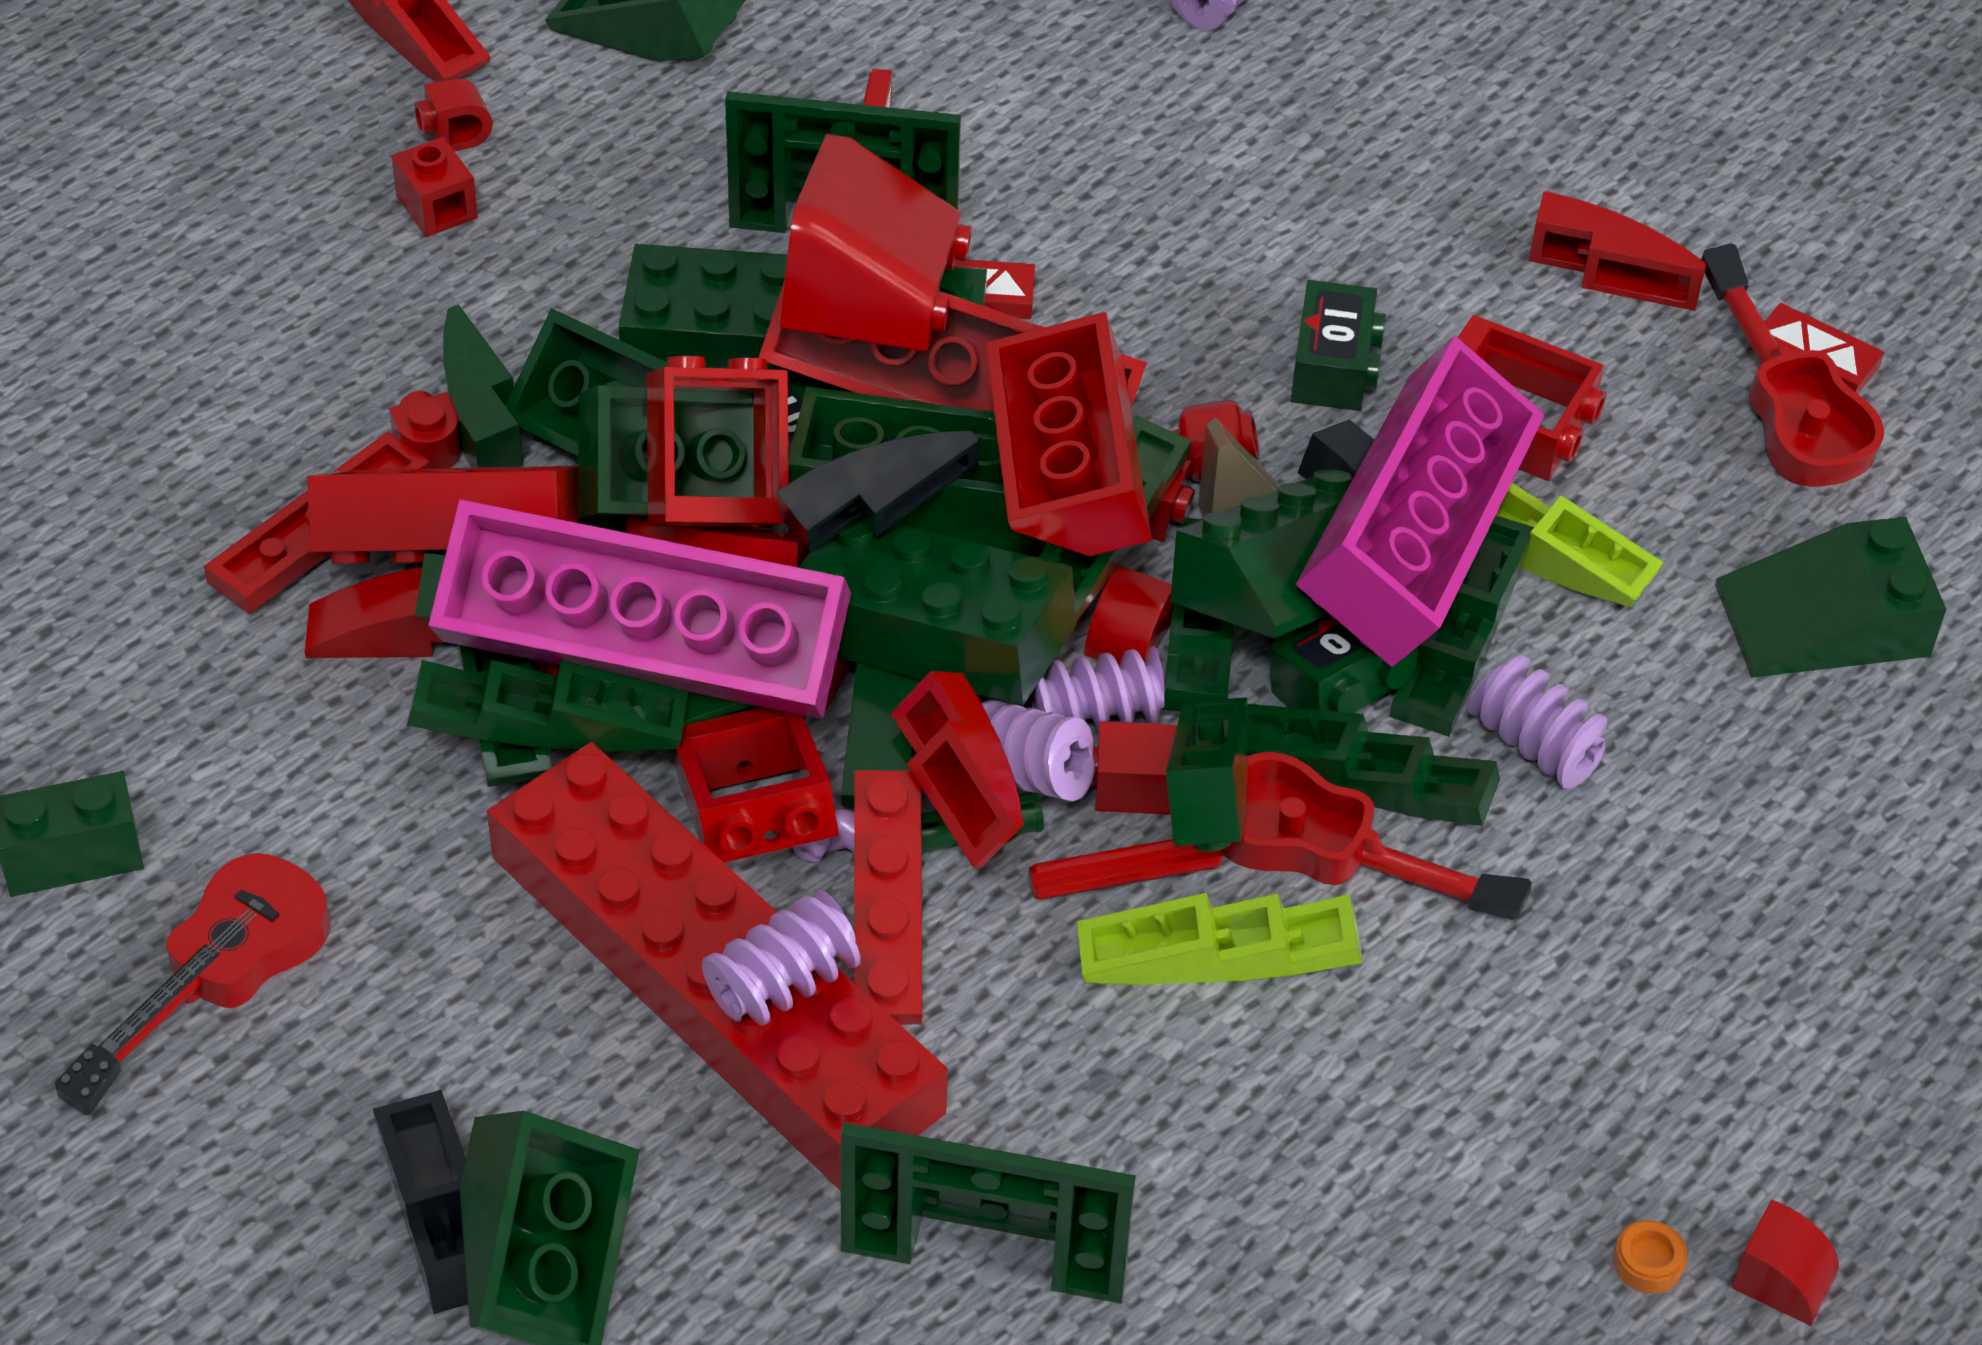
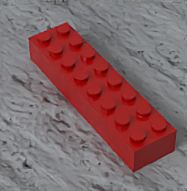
[487,741,948,1191]

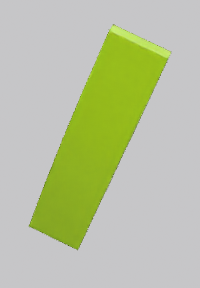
[1496,483,1664,607]
[1077,892,1363,985]

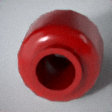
[1171,400,1259,483]

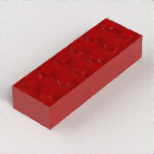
[758,280,1147,411]

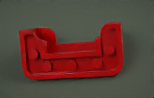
[780,134,972,351]

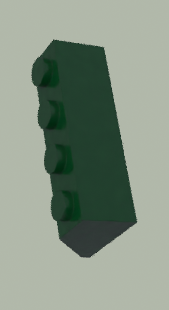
[505,308,667,456]
[1170,469,1352,638]

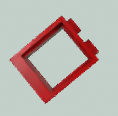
[1457,315,1607,481]
[646,356,789,528]
[673,707,839,863]

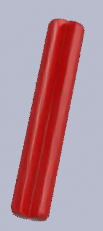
[1028,839,1222,900]

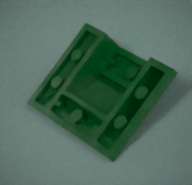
[725,91,961,233]
[841,1122,1136,1304]

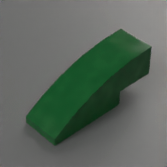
[443,304,524,468]

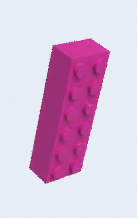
[1295,335,1545,667]
[428,499,851,719]

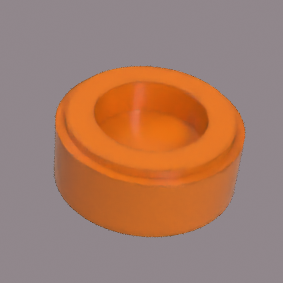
[1613,1220,1688,1293]

